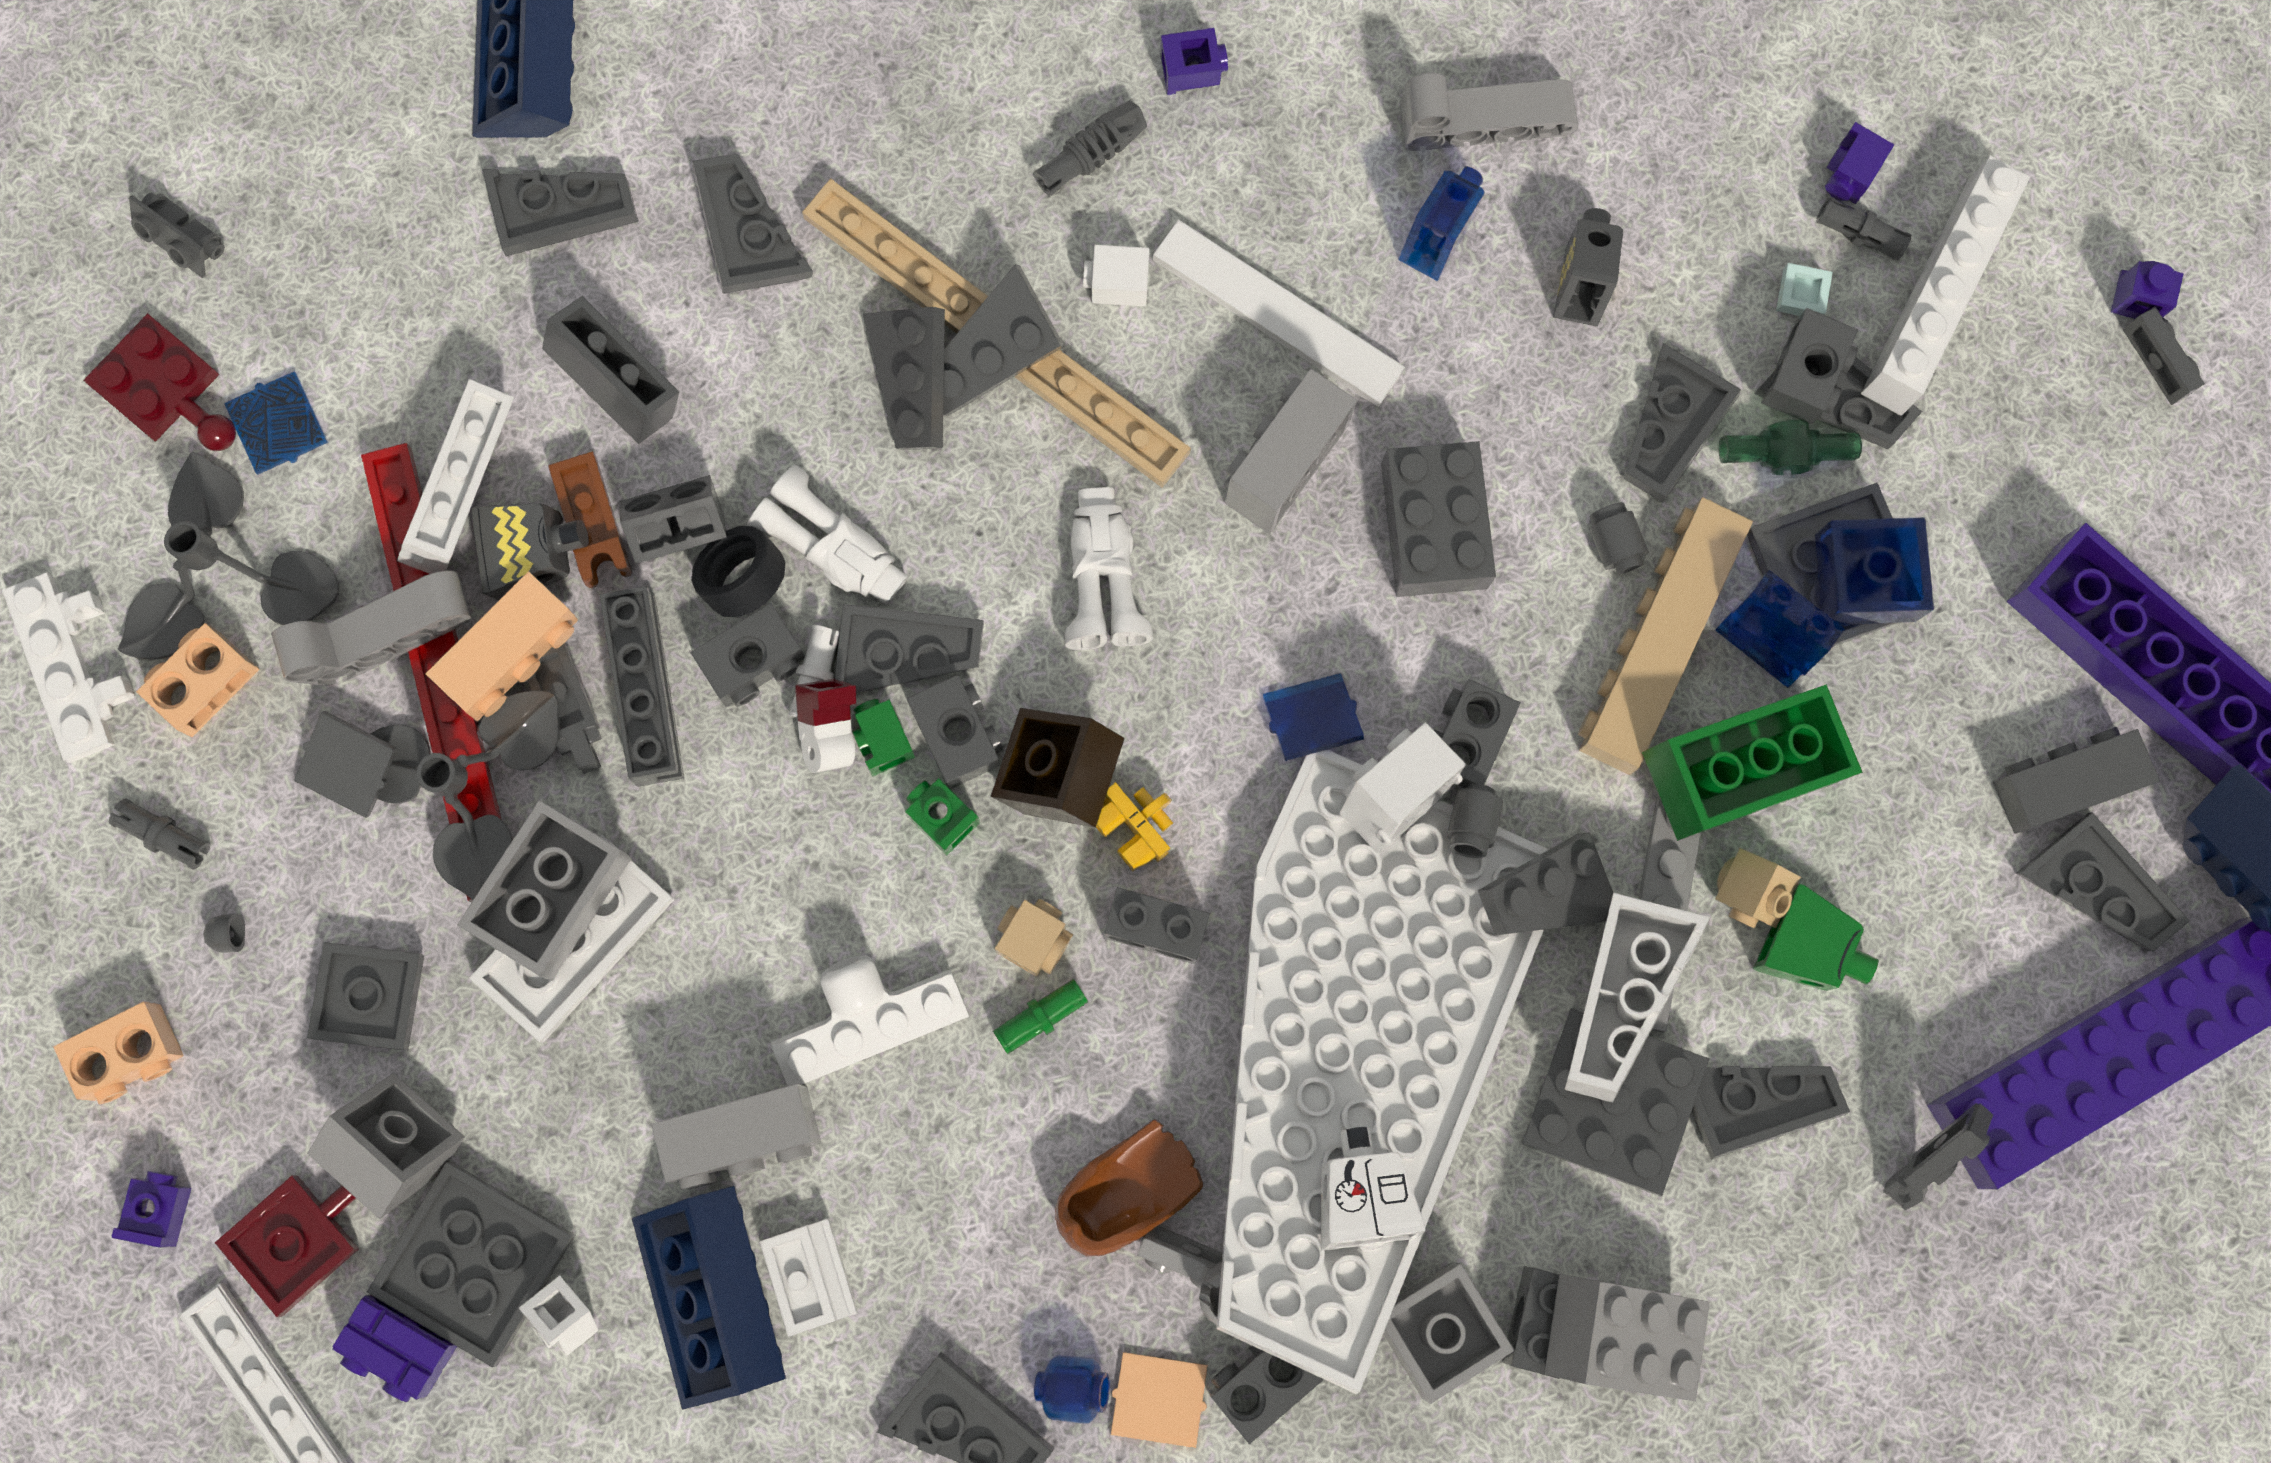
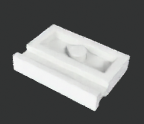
[760,1218,858,1337]

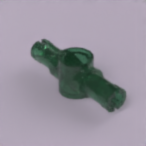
[1718,420,1862,475]

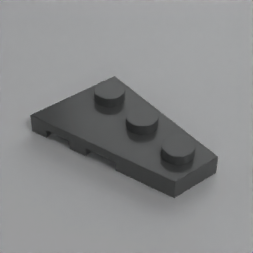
[482,169,639,257]
[943,264,1065,416]
[863,307,945,450]
[1692,1066,1850,1160]

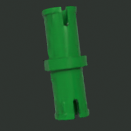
[993,979,1088,1055]

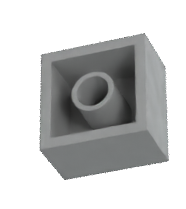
[307,1073,465,1219]
[1383,1262,1514,1404]

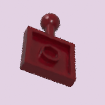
[83,313,236,451]
[215,1175,359,1317]

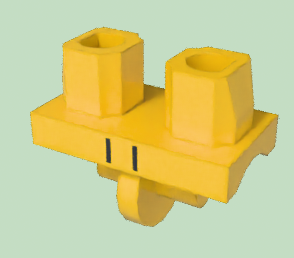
[1096,782,1173,871]

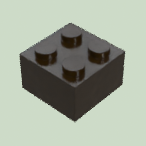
[990,708,1125,828]

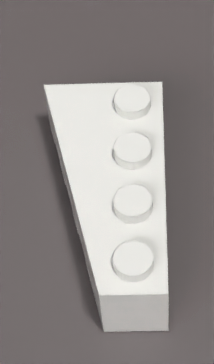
[1565,893,1710,1103]

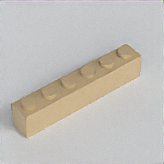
[1578,497,1753,775]

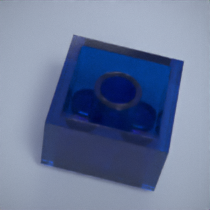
[1815,517,1934,625]

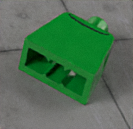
[1753,883,1879,991]

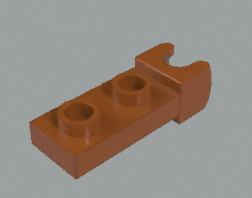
[548,451,632,588]

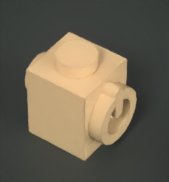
[1715,848,1801,929]
[995,898,1074,977]

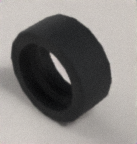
[691,526,786,617]

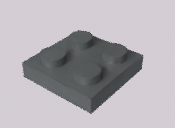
[307,942,424,1051]

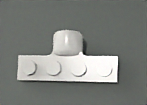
[771,955,969,1086]

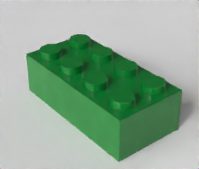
[1642,684,1863,841]

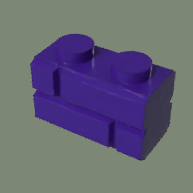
[332,1295,457,1402]

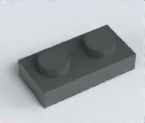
[2123,307,2205,405]

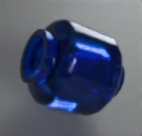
[1034,1355,1110,1424]

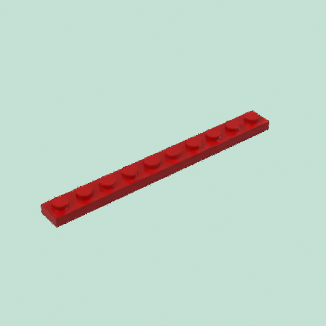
[361,443,502,903]

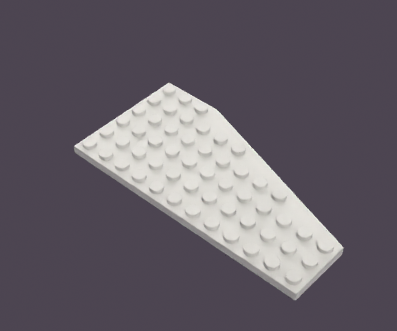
[1216,743,1549,1394]

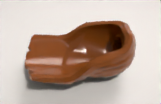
[1055,1119,1203,1256]

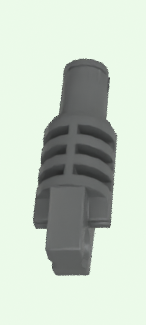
[1033,100,1147,196]

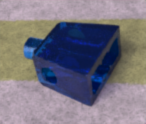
[1398,166,1485,281]

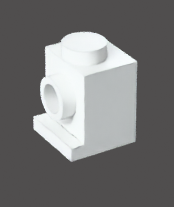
[519,1275,598,1357]

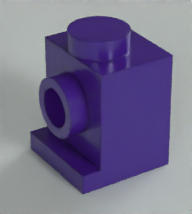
[1160,28,1228,95]
[1825,122,1894,204]
[2111,261,2184,319]
[111,1171,192,1248]

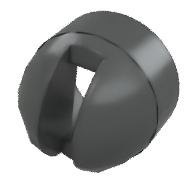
[203,914,245,953]

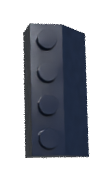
[472,0,575,138]
[2182,764,2271,934]
[632,1186,786,1410]

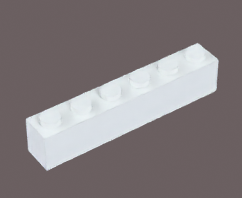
[1861,155,2030,416]

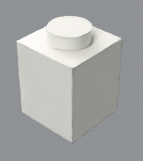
[1083,245,1149,306]

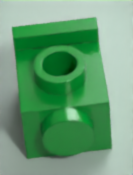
[852,699,915,777]
[905,778,980,856]

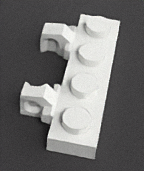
[2,572,136,763]

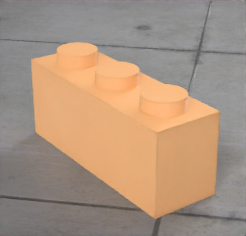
[426,571,578,722]

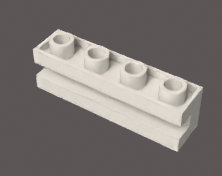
[397,379,514,574]

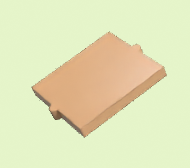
[1111,1352,1208,1448]

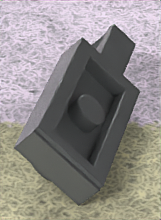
[527,643,602,774]
[1883,1103,1994,1210]

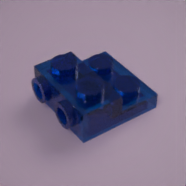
[1715,570,1845,688]

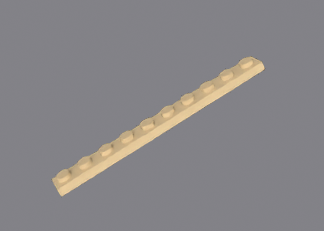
[802,178,1191,488]

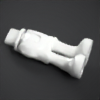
[746,464,908,606]
[1064,487,1153,650]

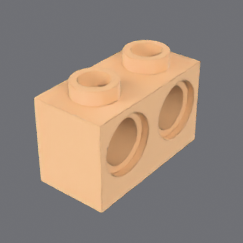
[136,623,260,737]
[53,1001,184,1104]

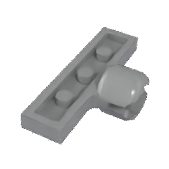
[1137,1226,1223,1325]

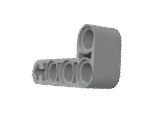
[1400,73,1578,151]
[271,571,471,686]

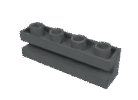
[600,586,685,787]

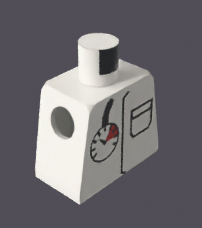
[1321,1127,1426,1251]

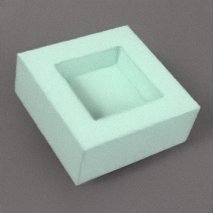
[1776,263,1833,316]

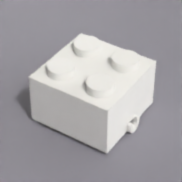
[1339,722,1466,854]

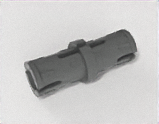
[1816,196,1912,261]
[109,798,210,870]

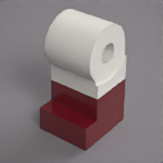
[795,679,856,773]

